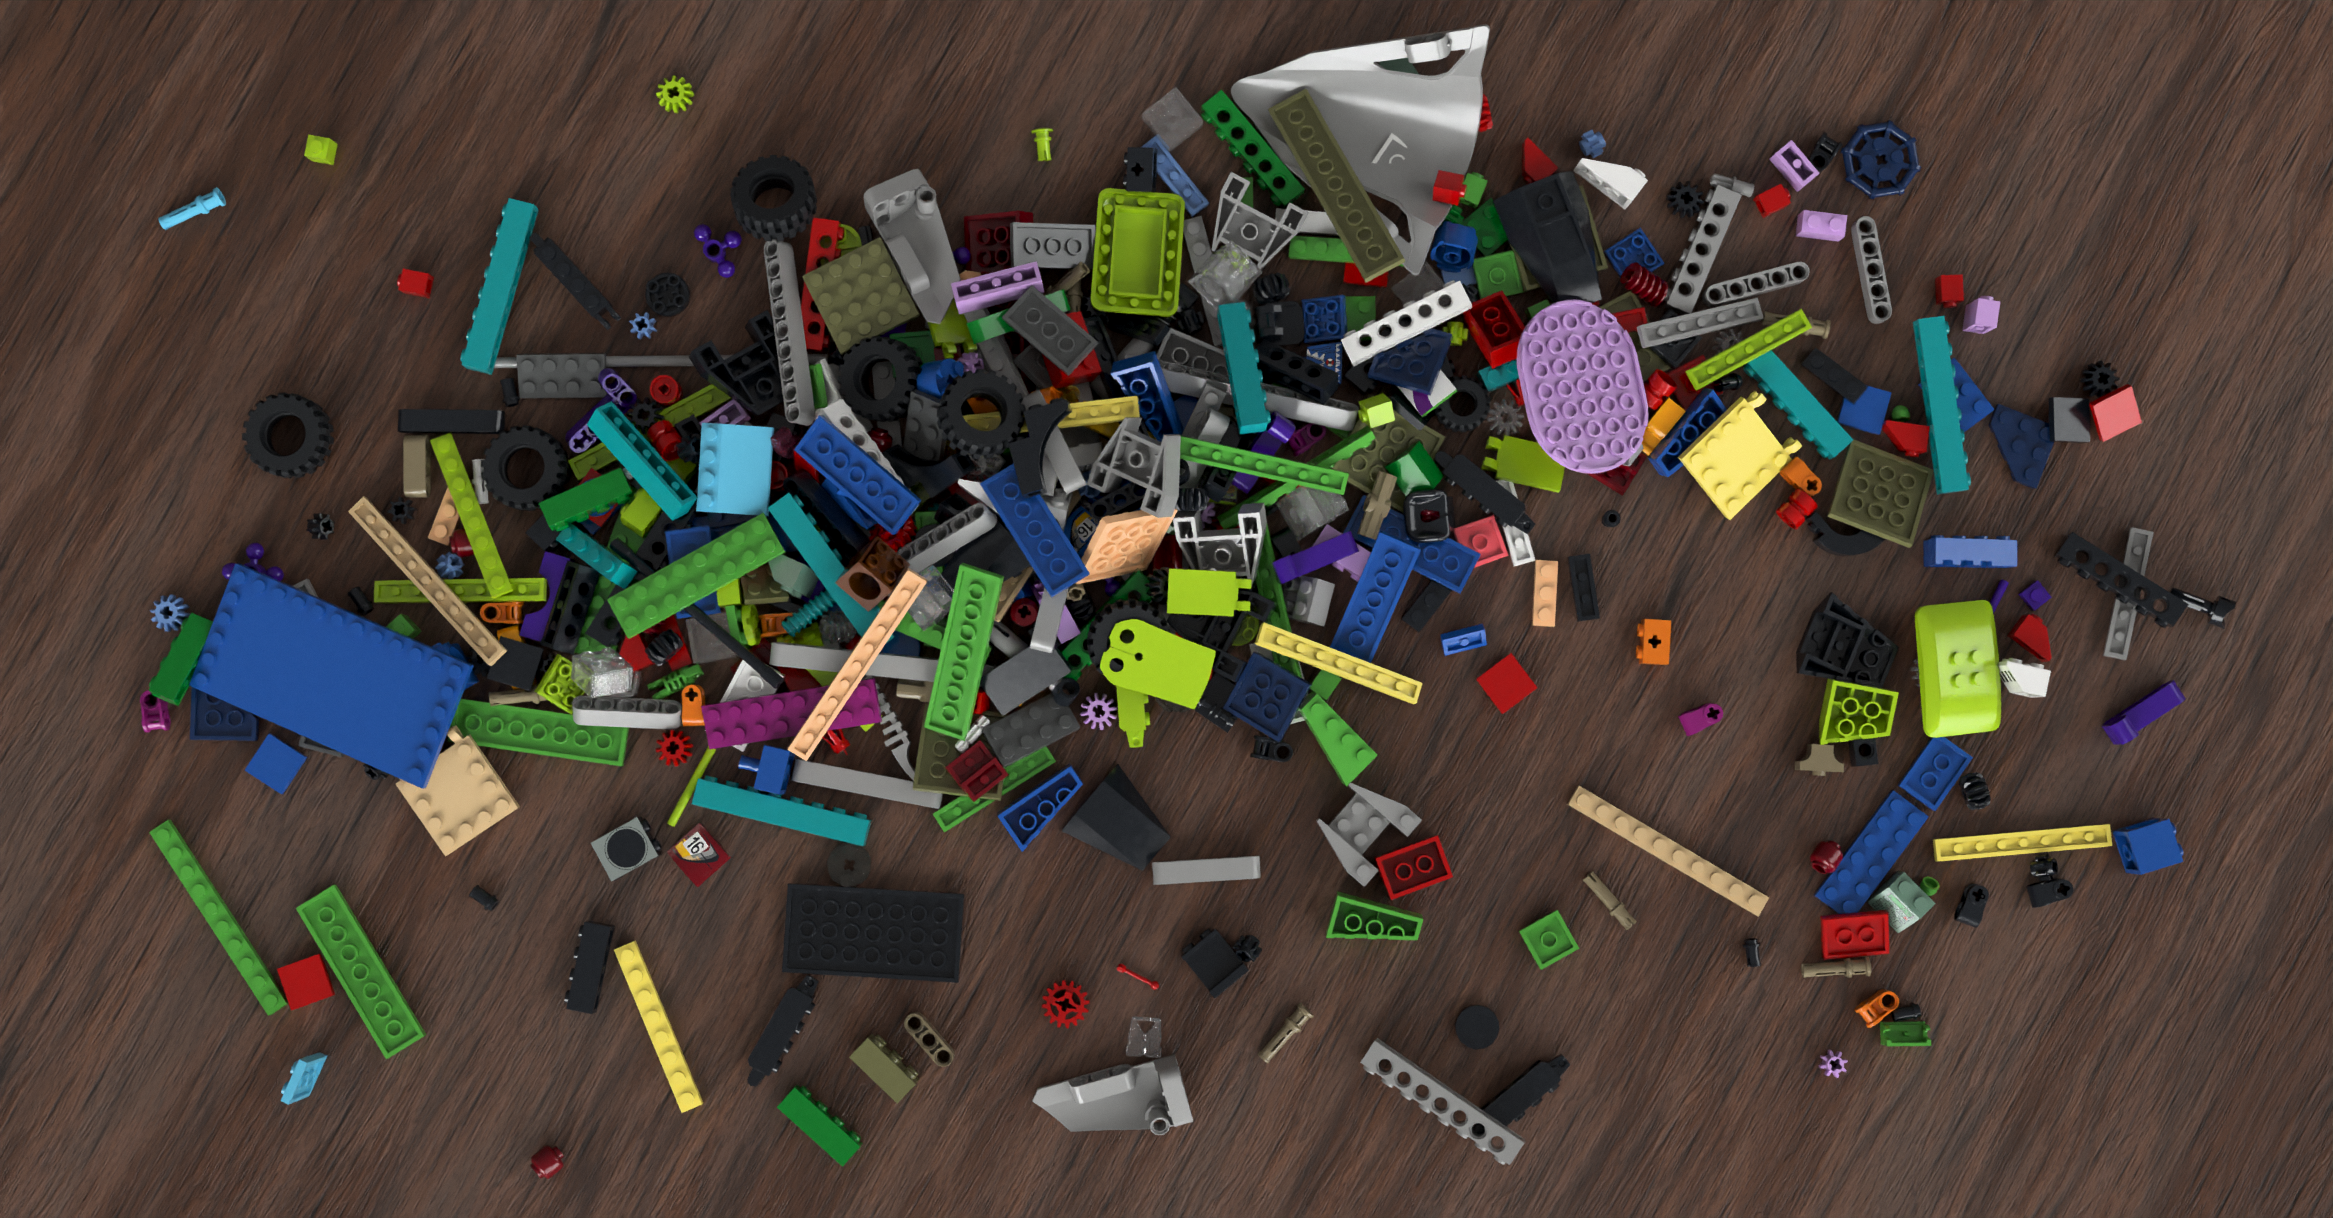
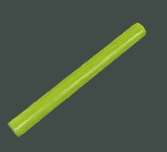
[667,746,716,827]

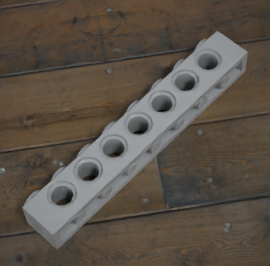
[1360,1038,1526,1165]

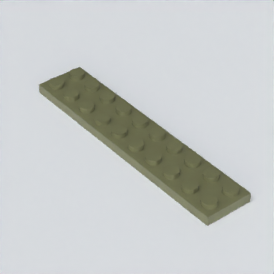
[1268,89,1405,283]

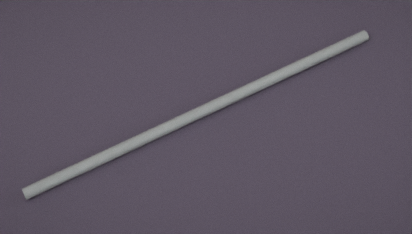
[494,354,828,368]

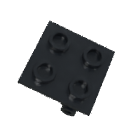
[1193,672,1238,733]

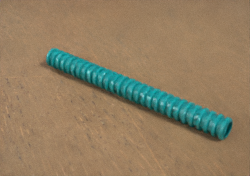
[781,503,939,638]

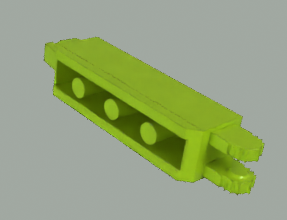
[1115,629,1150,748]

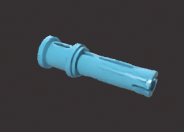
[158,187,226,230]

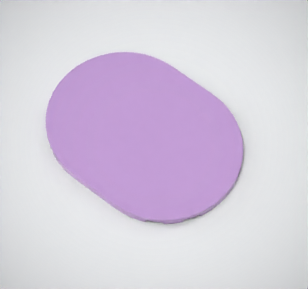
[1517,300,1648,474]

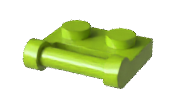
[776,621,824,646]

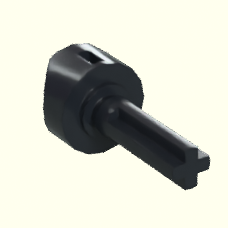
[2170,587,2236,629]

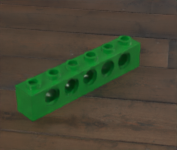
[1201,89,1305,209]
[1060,568,1152,680]

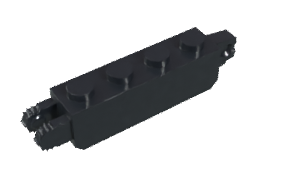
[529,232,621,330]
[1435,451,1536,534]
[747,975,819,1087]
[1473,1054,1570,1134]

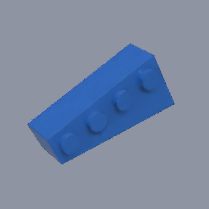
[1110,351,1183,442]
[1647,388,1727,477]
[997,763,1083,852]

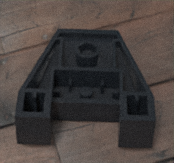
[689,310,784,416]
[1167,590,1277,682]

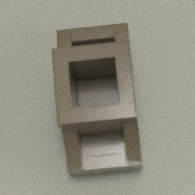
[1795,744,1844,776]

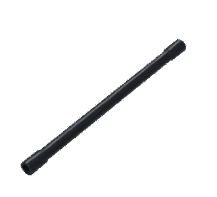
[609,537,784,689]

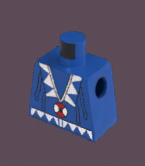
[1304,342,1342,386]

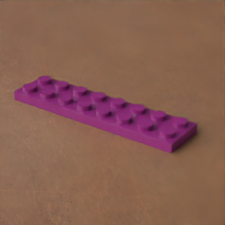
[701,678,882,749]

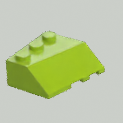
[1819,679,1899,745]

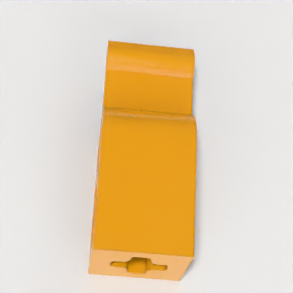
[1642,398,1686,456]

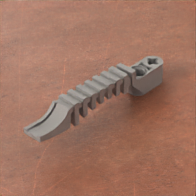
[822,631,915,781]

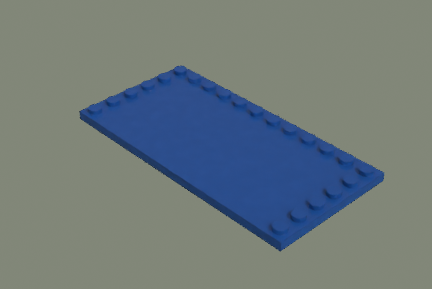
[189,563,474,789]

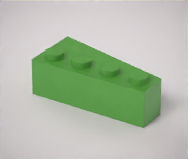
[1298,691,1377,786]
[1326,891,1423,940]

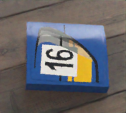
[1064,506,1098,559]

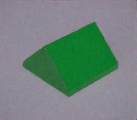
[1384,441,1444,497]

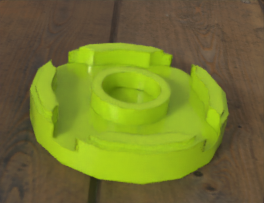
[741,603,761,646]

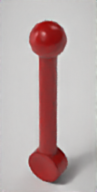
[1117,964,1159,990]

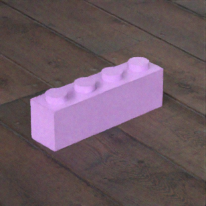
[951,261,1045,314]
[1312,524,1371,582]

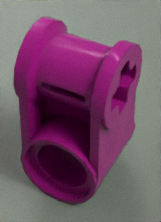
[1288,423,1326,457]
[140,690,171,733]
[1678,703,1723,736]

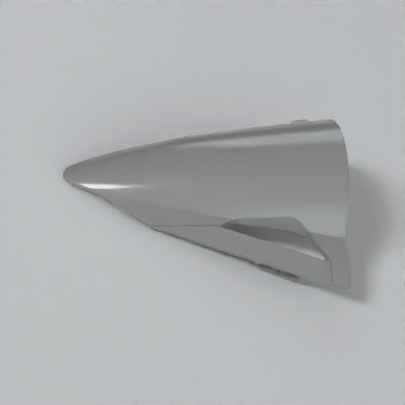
[1231,24,1490,275]

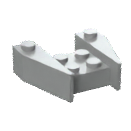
[1212,172,1309,273]
[1087,417,1181,518]
[1173,503,1267,587]
[1316,783,1422,887]

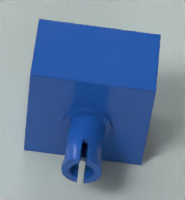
[739,745,795,795]

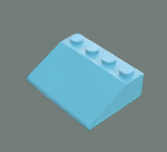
[696,423,774,516]

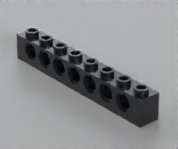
[585,491,702,648]

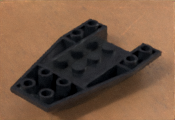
[1492,171,1602,303]

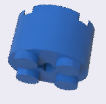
[1430,221,1478,273]
[917,359,964,399]

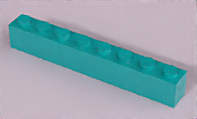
[460,198,539,375]
[1913,316,1971,495]
[768,493,895,643]
[692,775,872,846]

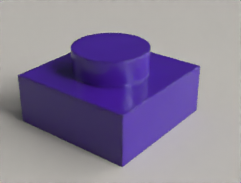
[2019,580,2052,611]

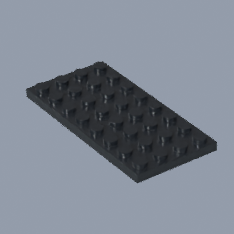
[782,883,964,983]

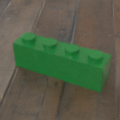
[539,467,634,531]
[149,613,213,706]
[777,1085,863,1167]

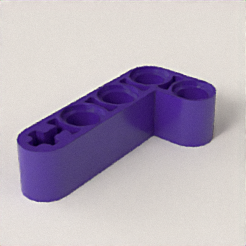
[565,368,637,453]
[1231,411,1295,494]
[1272,531,1359,584]
[2102,680,2186,745]

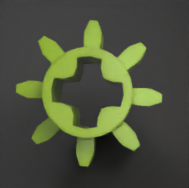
[1442,322,1468,346]

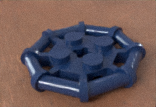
[1840,120,1921,200]

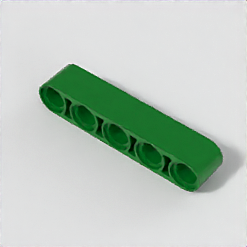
[966,289,1071,344]

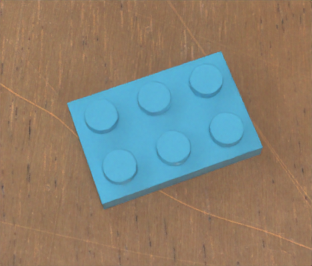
[281,1052,327,1105]

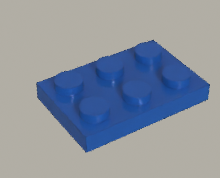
[1918,358,1995,432]
[1897,737,1973,811]

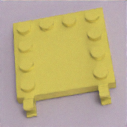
[1678,391,1802,520]

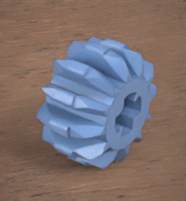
[150,594,190,632]

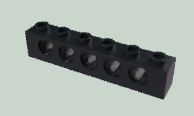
[2055,532,2189,628]

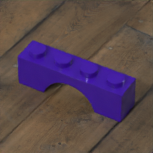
[519,551,575,642]

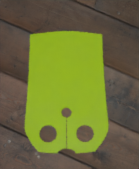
[1100,619,1216,709]

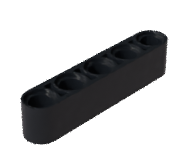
[397,409,505,434]
[1090,459,1190,525]
[783,469,870,560]

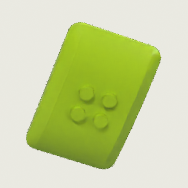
[1090,188,1185,317]
[1915,600,2001,738]

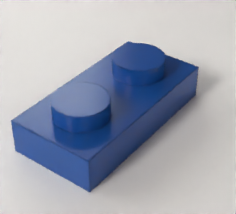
[1440,624,1487,656]

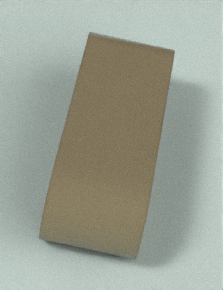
[403,435,431,498]
[904,1011,955,1067]

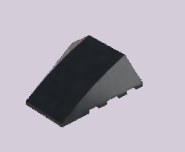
[936,518,1032,600]
[1796,592,1899,687]
[1062,764,1171,871]

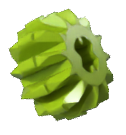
[656,75,694,113]

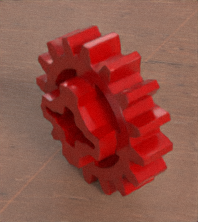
[869,516,917,552]
[1042,980,1090,1029]

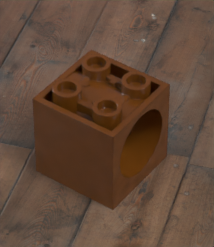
[835,535,910,612]

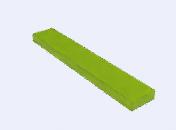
[1686,308,1812,391]

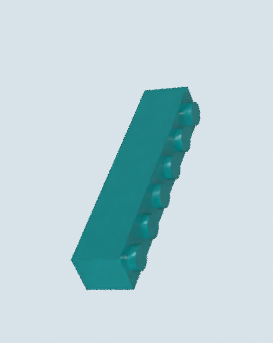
[1217,302,1271,435]
[1743,350,1853,460]
[587,401,698,521]

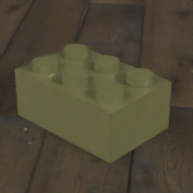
[849,1033,920,1104]

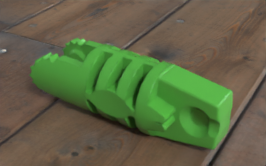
[647,664,704,699]

